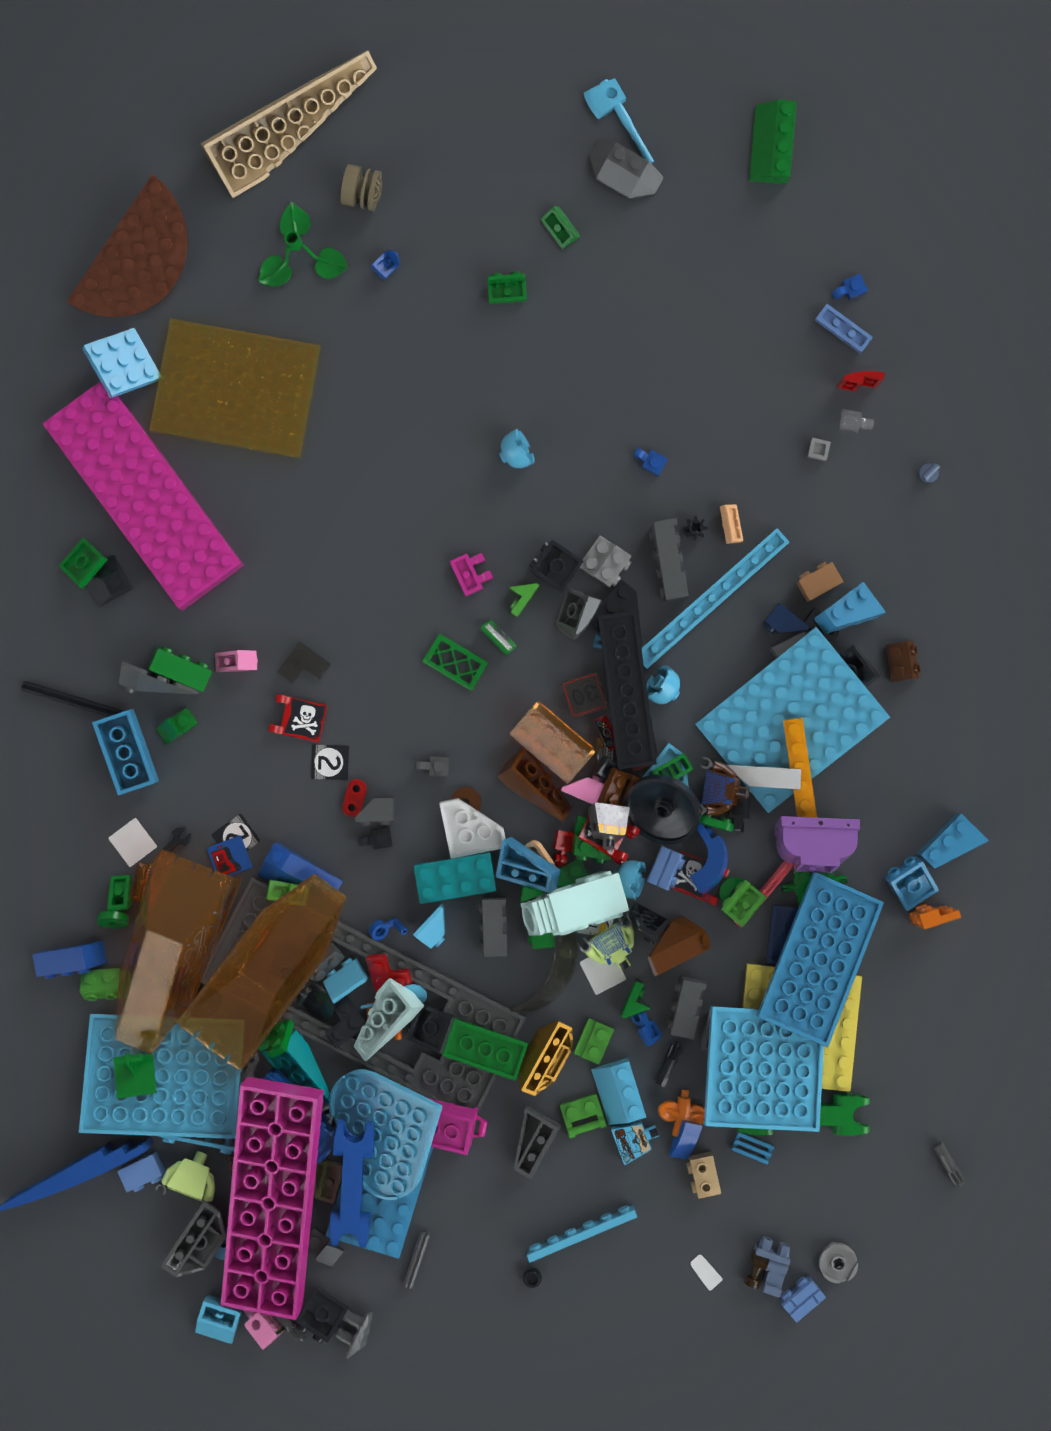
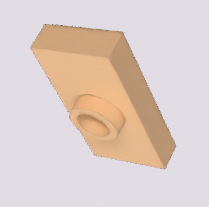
[720,504,743,544]

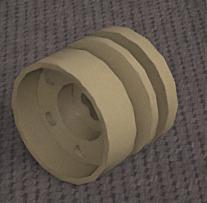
[341,164,382,212]

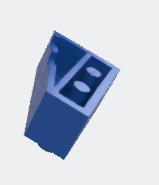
[33,940,107,979]

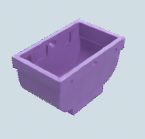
[774,816,860,873]

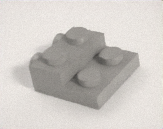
[580,535,632,588]

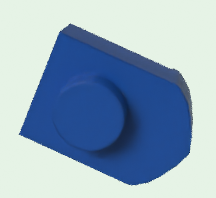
[370,250,400,281]

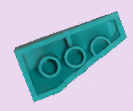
[261,1030,330,1105]

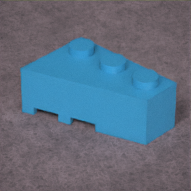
[496,837,560,893]

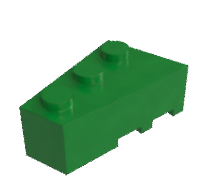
[146,646,212,692]

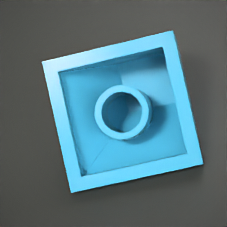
[413,903,445,948]

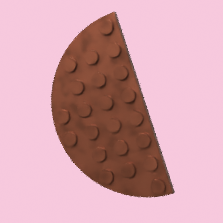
[67,174,188,317]

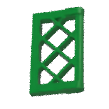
[422,633,488,691]

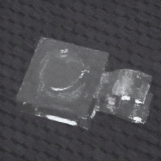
[839,409,874,432]

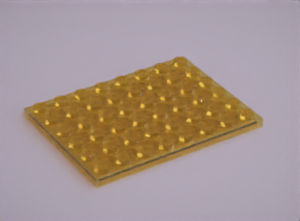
[149,318,321,459]

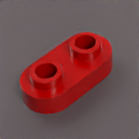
[342,779,367,817]

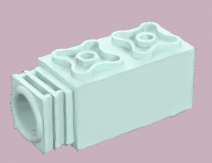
[520,870,629,936]

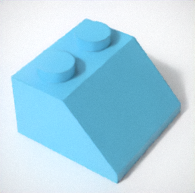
[323,958,370,1003]

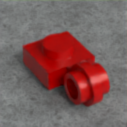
[552,830,574,868]

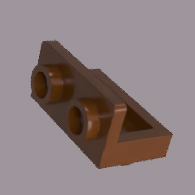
[886,641,921,682]

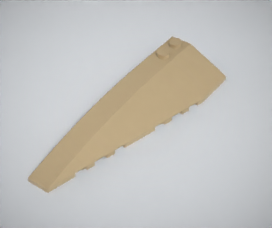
[200,50,377,198]

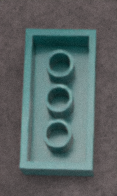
[414,852,497,904]

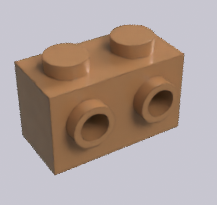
[796,561,843,602]

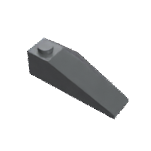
[119,662,202,695]

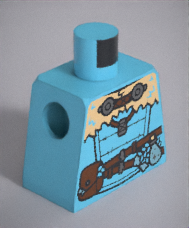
[610,1120,659,1165]

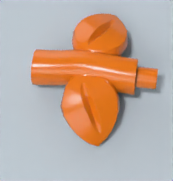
[658,1089,705,1137]

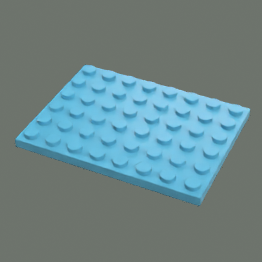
[695,627,890,813]
[79,1014,245,1139]

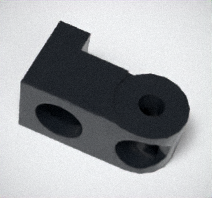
[803,607,839,641]

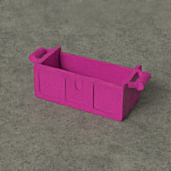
[426,1097,488,1155]

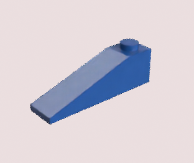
[258,842,343,898]

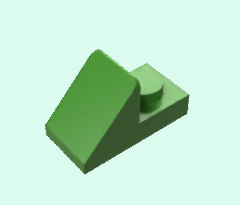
[510,583,539,618]

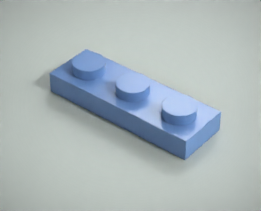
[814,304,873,354]

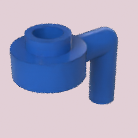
[368,918,408,941]

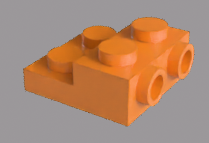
[909,904,961,930]

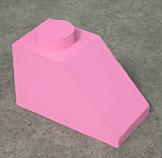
[215,650,258,672]
[561,775,604,804]

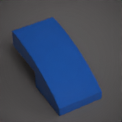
[669,1120,702,1160]

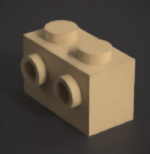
[686,1151,721,1199]

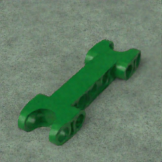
[737,1093,870,1136]

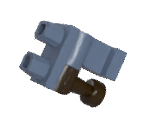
[744,1236,791,1298]

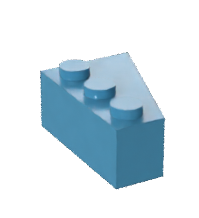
[814,582,886,634]
[916,813,989,868]

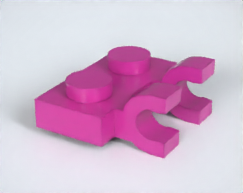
[450,553,493,597]

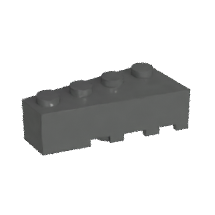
[648,518,689,602]

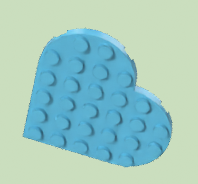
[329,1069,443,1200]

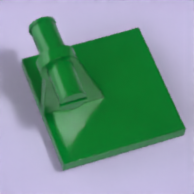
[113,1053,157,1099]

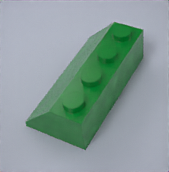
[749,100,797,184]

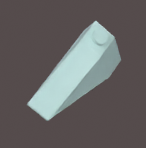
[354,978,424,1061]

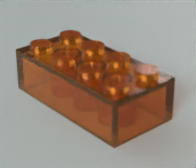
[510,701,596,784]

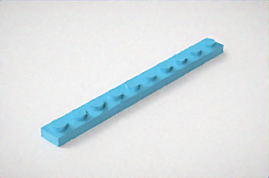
[641,528,790,669]

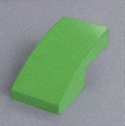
[265,880,309,906]

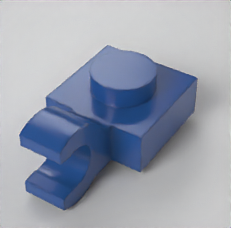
[832,273,868,300]
[633,447,668,477]
[631,1011,663,1047]

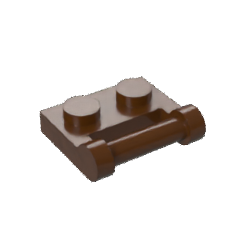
[597,768,641,806]

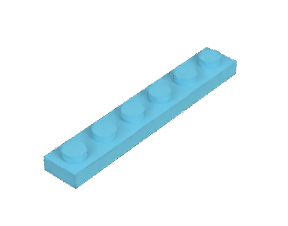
[527,1205,637,1262]

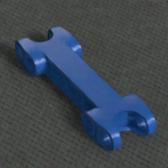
[329,1119,375,1248]

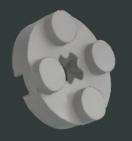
[818,1242,858,1283]

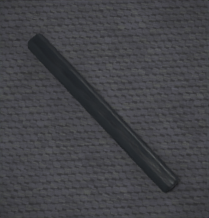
[21,681,124,717]

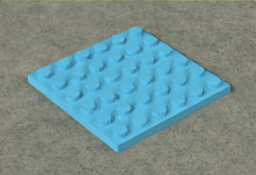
[704,1006,824,1132]

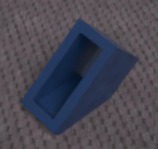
[763,603,809,634]

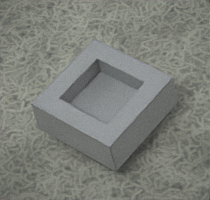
[807,437,831,462]

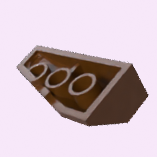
[497,744,571,822]
[647,916,711,976]

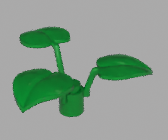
[258,202,348,287]

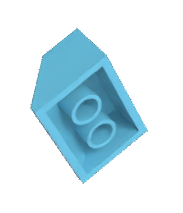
[591,1057,646,1125]

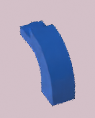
[690,823,728,895]

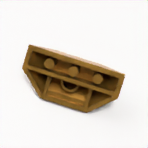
[519,1020,573,1096]

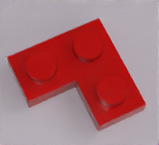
[366,954,413,992]

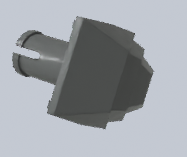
[335,1309,373,1359]

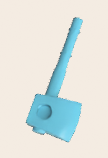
[583,78,654,164]

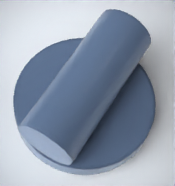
[919,463,940,483]

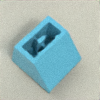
[195,1294,242,1344]

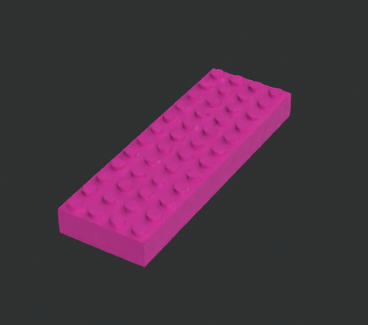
[42,381,244,610]
[221,1077,324,1320]

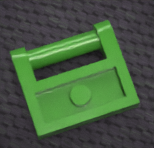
[560,1093,607,1139]

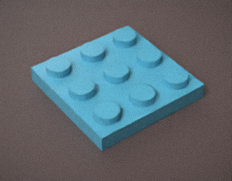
[82,328,162,399]

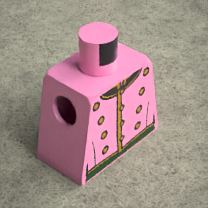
[242,1310,285,1350]

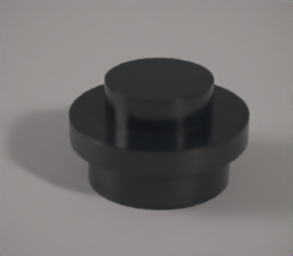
[523,1268,542,1288]

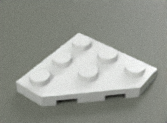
[439,798,506,859]

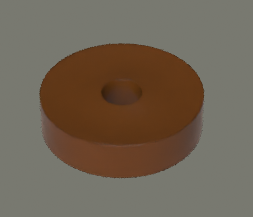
[451,787,482,811]

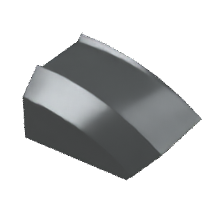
[555,588,602,640]

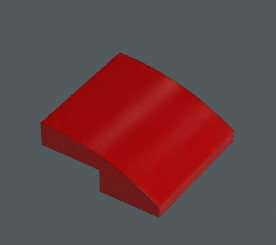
[837,371,885,392]

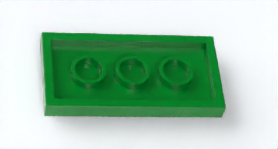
[442,1018,528,1081]

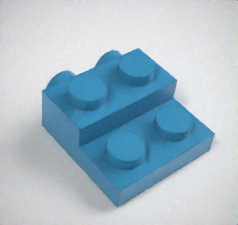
[885,856,939,911]

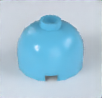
[499,429,535,468]
[646,665,680,704]
[613,860,646,900]

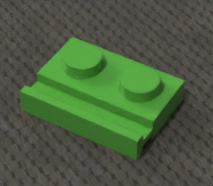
[573,1017,614,1065]

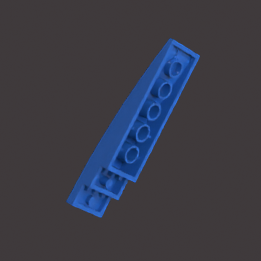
[0,1136,154,1211]

